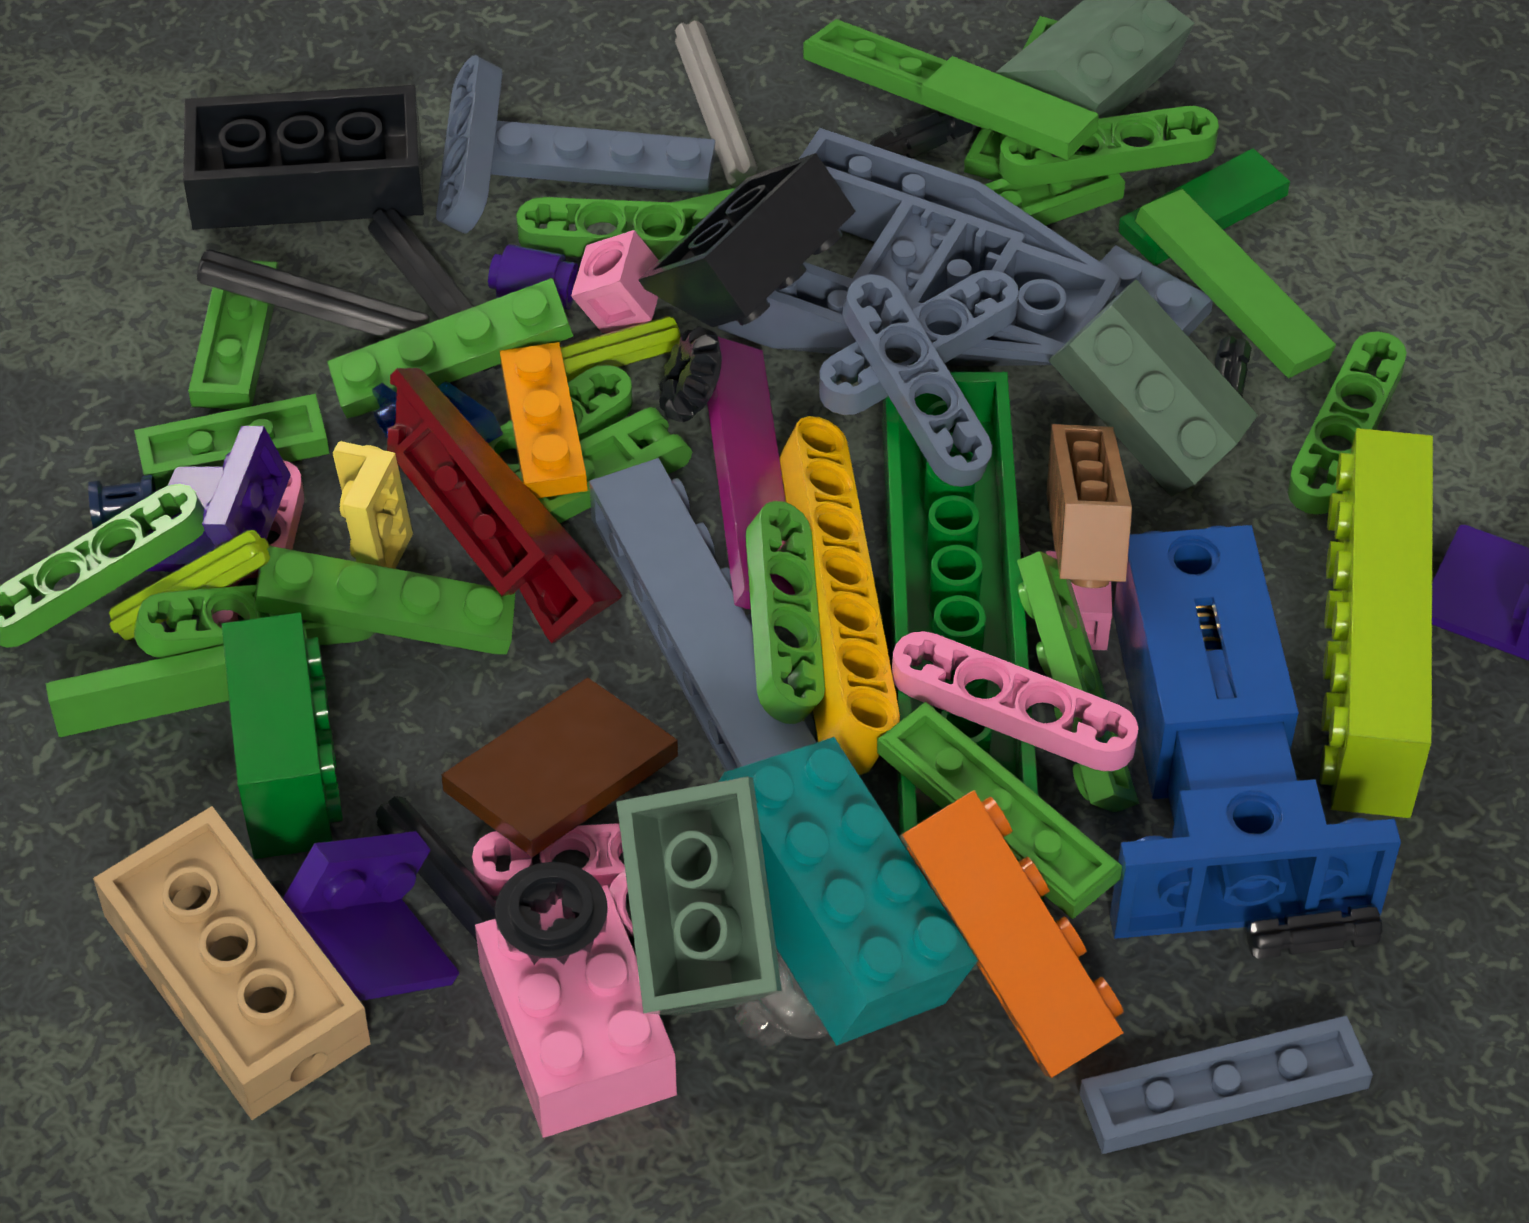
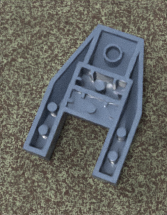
[718,128,1121,366]

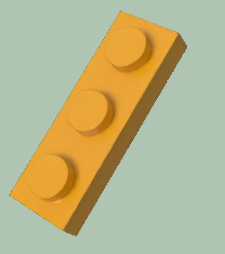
[500,342,588,499]

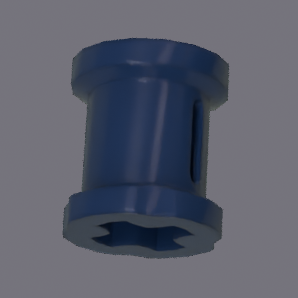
[88,475,156,530]

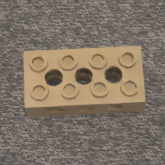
[93,806,371,1120]

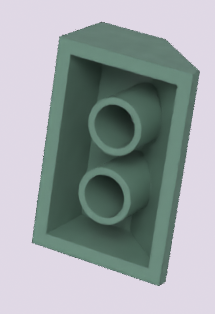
[995,0,1195,119]
[1048,280,1258,496]
[617,777,782,1016]

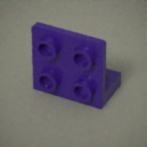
[146,426,291,573]
[1432,525,1529,661]
[283,831,459,1001]

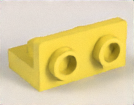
[333,441,413,569]

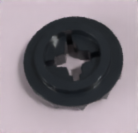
[659,326,722,423]
[495,862,608,965]

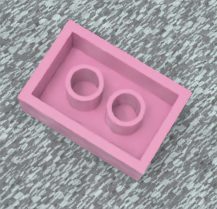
[475,885,677,1138]

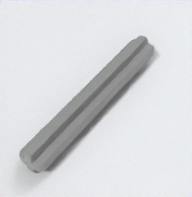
[675,20,757,188]

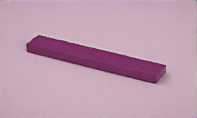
[707,337,795,610]

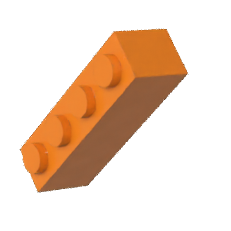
[898,790,1124,1078]

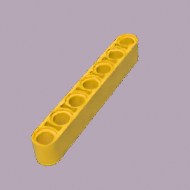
[779,416,900,775]

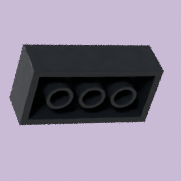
[183,85,424,230]

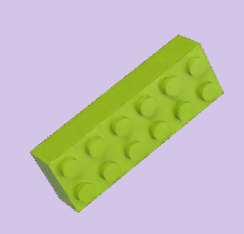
[1320,428,1433,818]

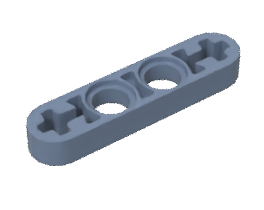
[436,55,502,234]
[819,270,1019,415]
[842,274,992,487]

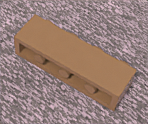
[1046,424,1132,588]

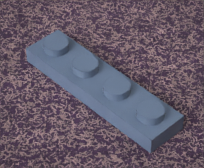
[491,121,715,194]
[1079,1016,1373,1154]

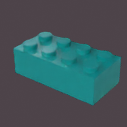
[718,737,978,1046]

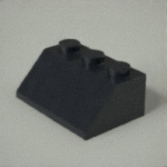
[638,153,856,328]

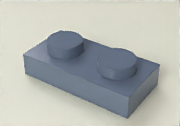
[1100,245,1213,336]

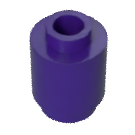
[488,244,579,310]

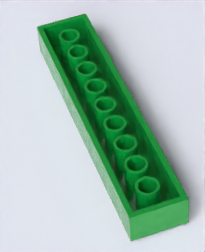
[882,372,1044,903]

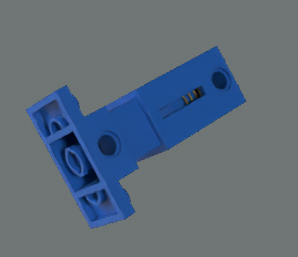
[1110,525,1401,939]

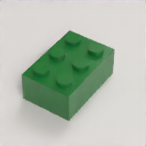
[221,612,343,859]

